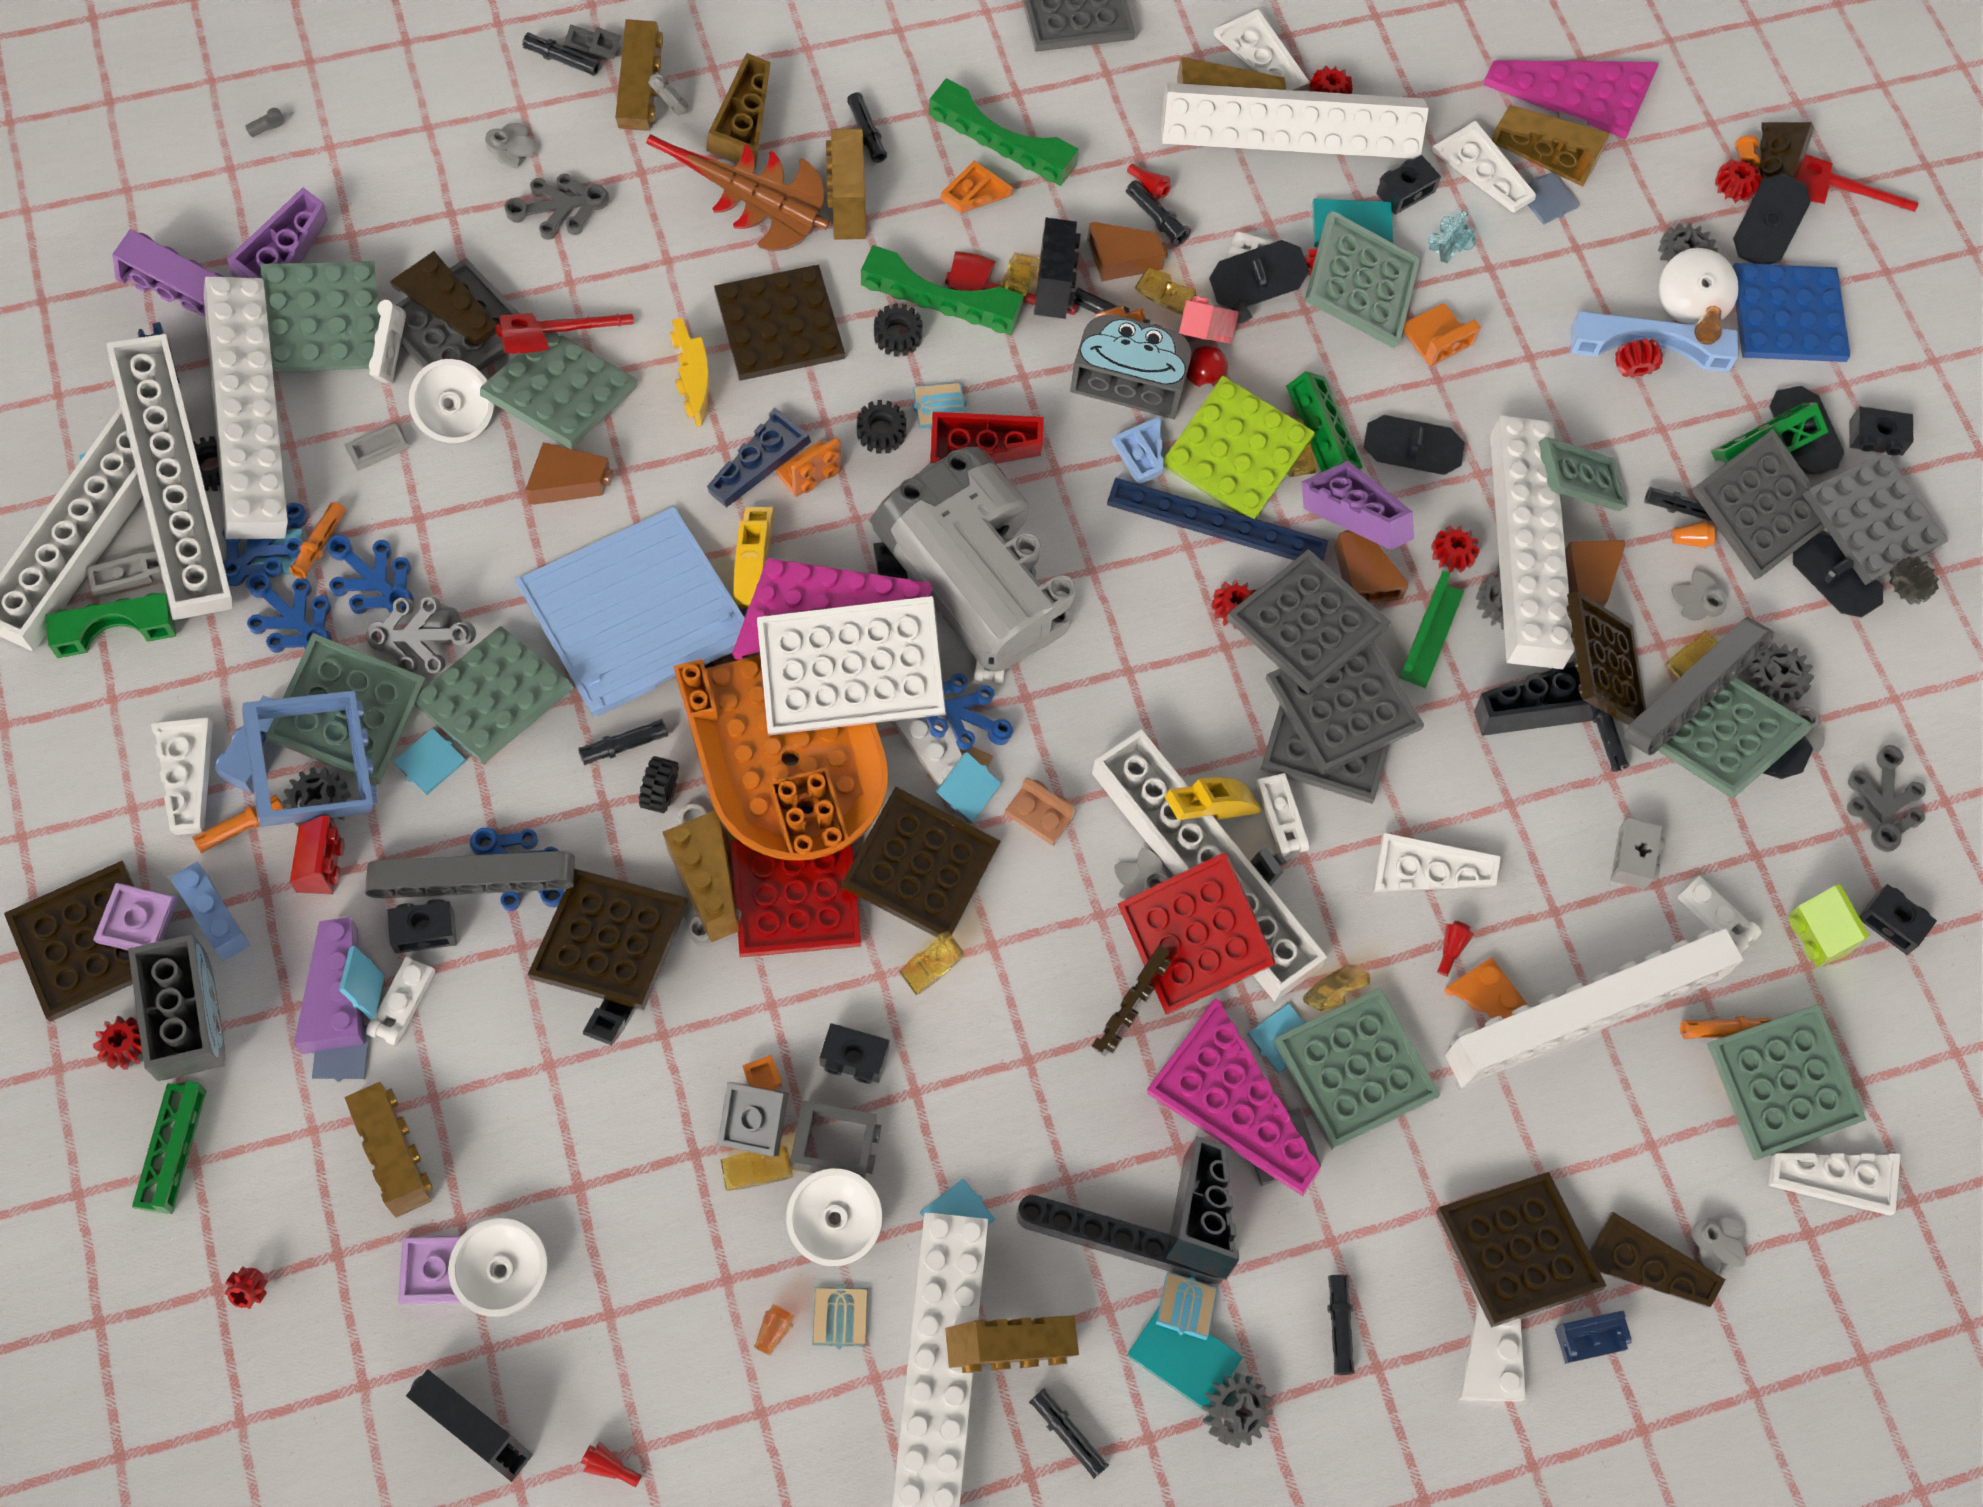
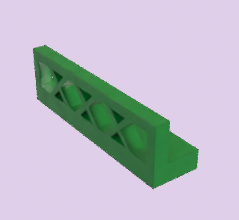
[1286,371,1363,473]
[1711,403,1828,463]
[1399,571,1464,688]
[132,1081,207,1214]

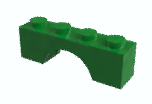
[45,593,176,658]

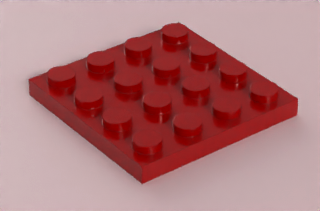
[731,840,861,958]
[1117,852,1277,1015]

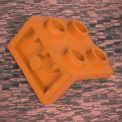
[1403,303,1481,367]
[776,437,841,497]

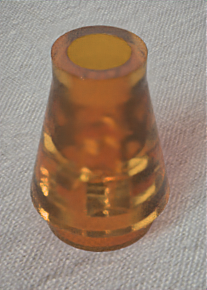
[1694,306,1722,345]
[753,1304,795,1356]

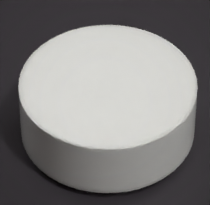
[678,803,707,825]

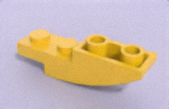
[669,317,709,427]
[734,507,775,608]
[1164,777,1262,821]

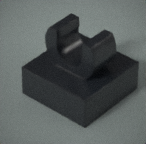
[1250,848,1287,886]

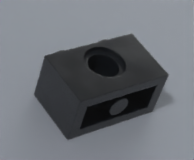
[1376,155,1441,215]
[1849,406,1914,456]
[1859,884,1937,955]
[387,899,457,954]
[819,1023,890,1084]

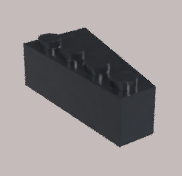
[1034,217,1081,319]
[1474,657,1598,736]
[1166,1136,1239,1280]

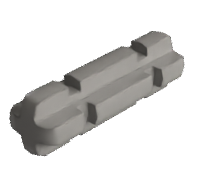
[648,73,688,116]

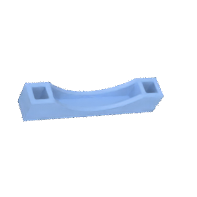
[1571,311,1738,372]

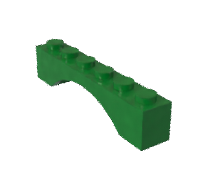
[929,78,1079,186]
[861,245,1024,335]

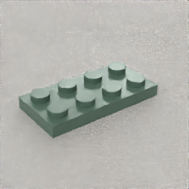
[1538,437,1628,511]

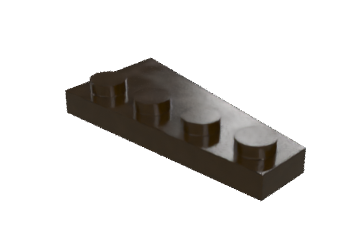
[1759,122,1814,187]
[1092,944,1172,1057]
[1589,1212,1726,1307]

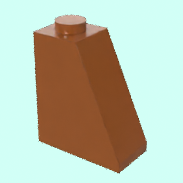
[1087,222,1168,282]
[525,442,613,505]
[1334,530,1408,603]
[1565,540,1625,607]

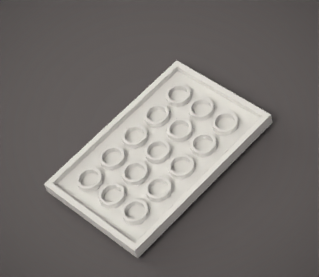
[757,596,946,735]

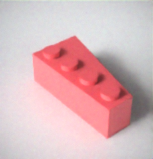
[1179,296,1239,344]

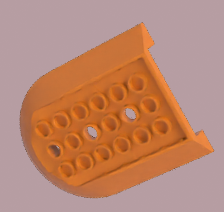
[673,655,888,860]

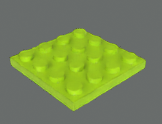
[1163,376,1315,519]

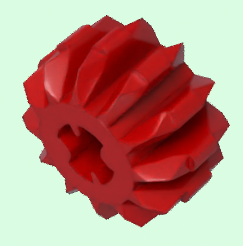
[1309,65,1353,94]
[1714,158,1762,203]
[1615,338,1663,378]
[1431,525,1480,573]
[1211,579,1256,629]
[93,1016,143,1070]

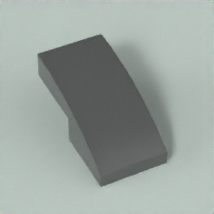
[563,24,621,59]

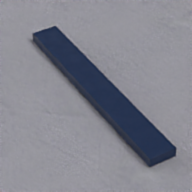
[1107,477,1329,561]

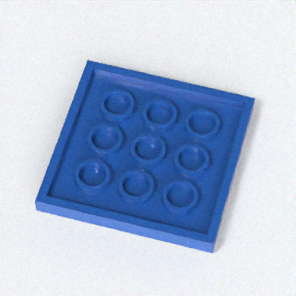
[1732,263,1850,362]

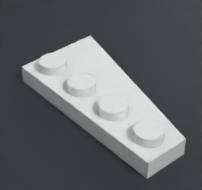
[1214,9,1310,91]
[1432,121,1536,213]
[892,715,962,787]
[151,718,213,835]
[1373,833,1501,892]
[1768,1153,1901,1216]
[1459,1300,1526,1402]

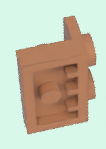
[1005,777,1075,846]

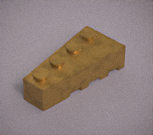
[615,19,663,131]
[706,53,771,169]
[1177,56,1286,90]
[1492,105,1610,187]
[826,129,866,240]
[662,811,739,943]
[344,1081,433,1218]
[945,1315,1079,1373]

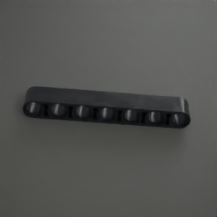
[1016,1195,1224,1284]

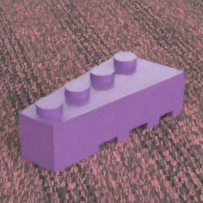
[227,187,327,278]
[112,229,224,317]
[1301,461,1414,550]
[294,917,364,1054]

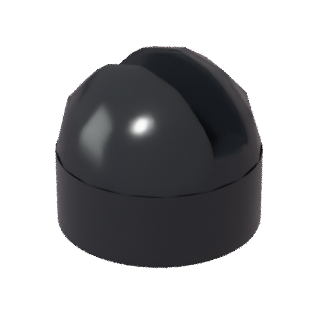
[1231,299,1253,324]

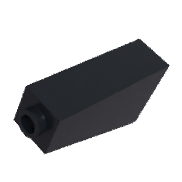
[406,1369,533,1482]

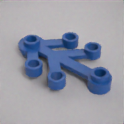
[222,503,308,587]
[327,535,414,614]
[246,572,333,653]
[925,673,1013,750]
[470,828,564,911]

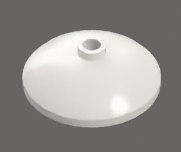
[1659,248,1738,327]
[408,359,494,444]
[786,1168,882,1267]
[448,1218,548,1317]

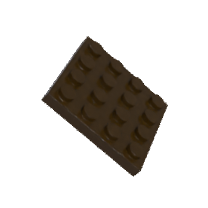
[714,264,845,381]
[1566,591,1646,725]
[841,786,1001,943]
[4,861,135,1022]
[528,869,689,1010]
[1436,1172,1607,1328]

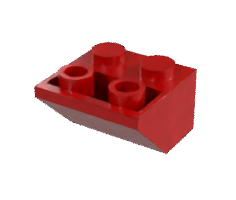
[290,815,345,894]

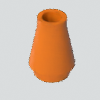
[1672,521,1715,549]

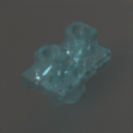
[1428,211,1476,263]

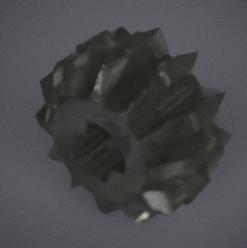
[1889,556,1939,605]

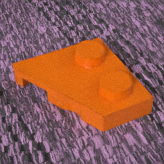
[941,160,1013,213]
[1444,957,1528,1019]

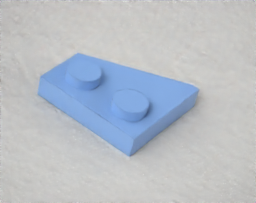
[1112,416,1163,485]

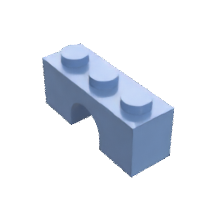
[215,695,274,794]
[170,861,250,962]

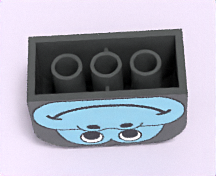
[1070,315,1191,419]
[128,934,226,1082]

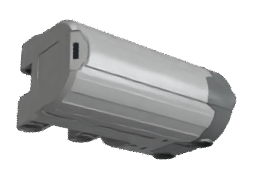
[870,447,1076,671]

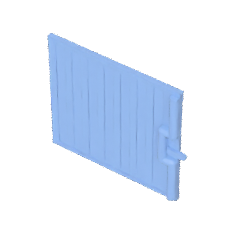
[515,506,745,716]

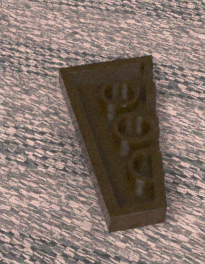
[389,251,497,346]

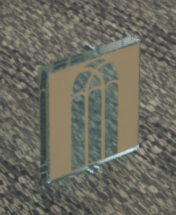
[812,1285,868,1349]

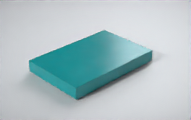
[1312,199,1394,248]
[1126,1305,1243,1413]

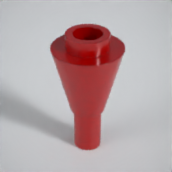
[1127,163,1171,200]
[1437,921,1474,977]
[580,1441,642,1488]

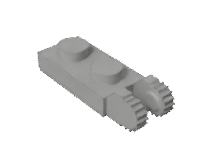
[86,551,163,597]

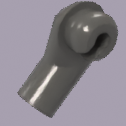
[245,108,284,137]

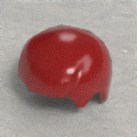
[1186,346,1229,387]

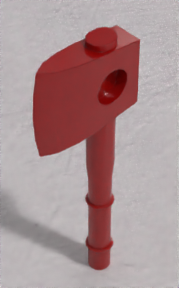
[1797,154,1919,212]
[945,251,1077,315]
[496,313,634,354]

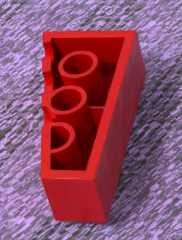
[930,411,1044,464]

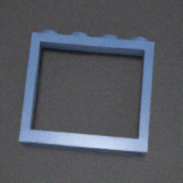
[242,691,377,827]

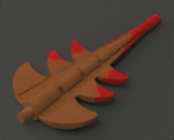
[646,134,830,251]

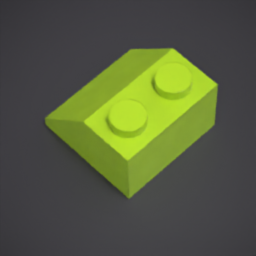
[1788,884,1870,968]

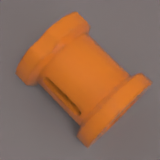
[1735,135,1760,167]

